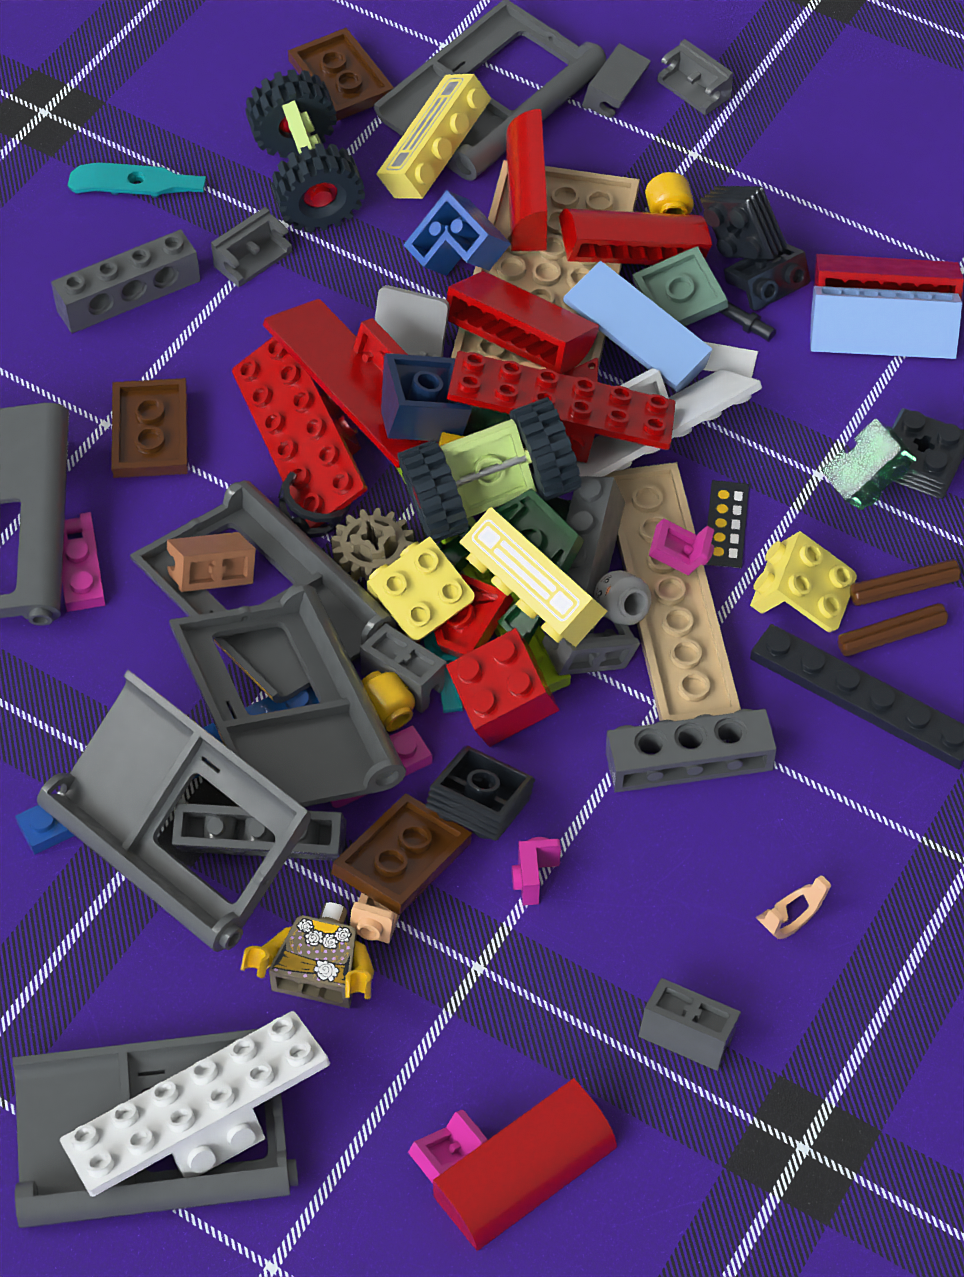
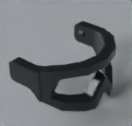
[278,471,352,538]

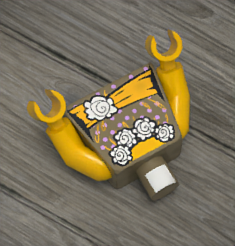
[240,902,374,1008]

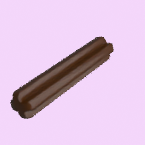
[850,559,961,606]
[837,603,948,656]

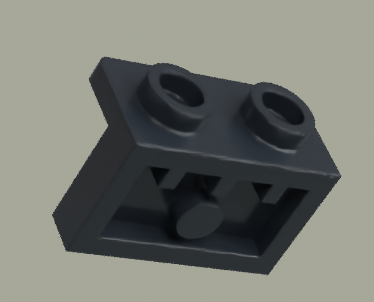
[723,244,811,311]

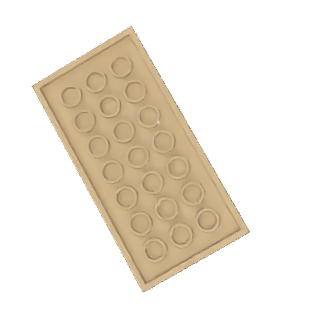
[451,160,640,374]

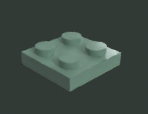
[633,246,728,327]

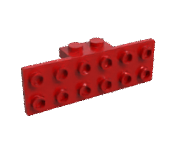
[263,299,439,468]
[232,337,368,528]
[447,351,676,463]

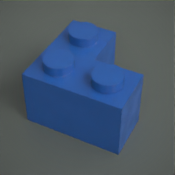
[404,190,511,276]

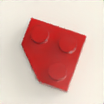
[434,573,514,658]

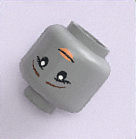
[594,570,651,625]

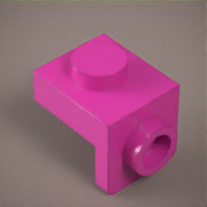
[649,518,714,575]
[512,837,561,906]
[408,1110,487,1183]

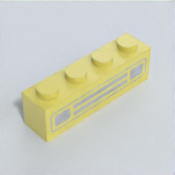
[376,74,491,199]
[460,507,608,647]

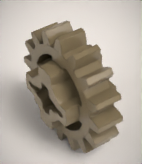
[331,508,414,585]

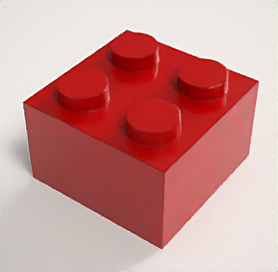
[446,628,560,747]

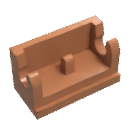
[167,532,256,592]

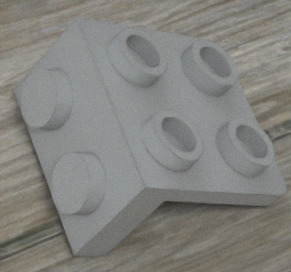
[375,285,450,357]

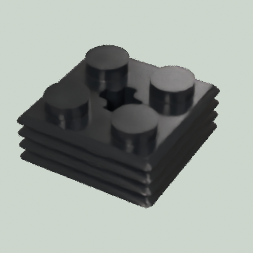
[701,186,787,259]
[874,408,964,499]
[425,745,535,841]

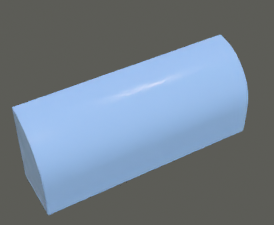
[563,260,712,392]
[810,286,962,359]

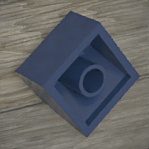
[381,353,472,442]

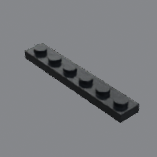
[750,624,964,770]

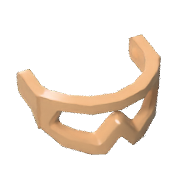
[755,875,831,939]

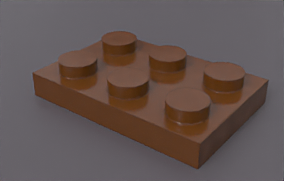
[288,28,394,121]
[111,378,188,478]
[331,793,472,915]

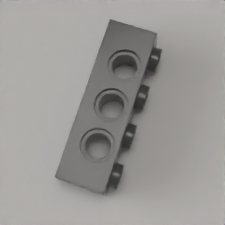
[51,229,200,334]
[605,709,776,793]
[172,803,347,861]

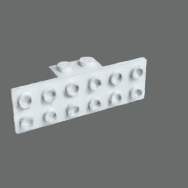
[576,368,762,477]
[60,1011,330,1197]

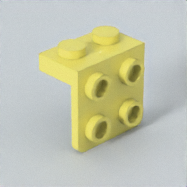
[750,531,857,632]
[367,536,474,642]

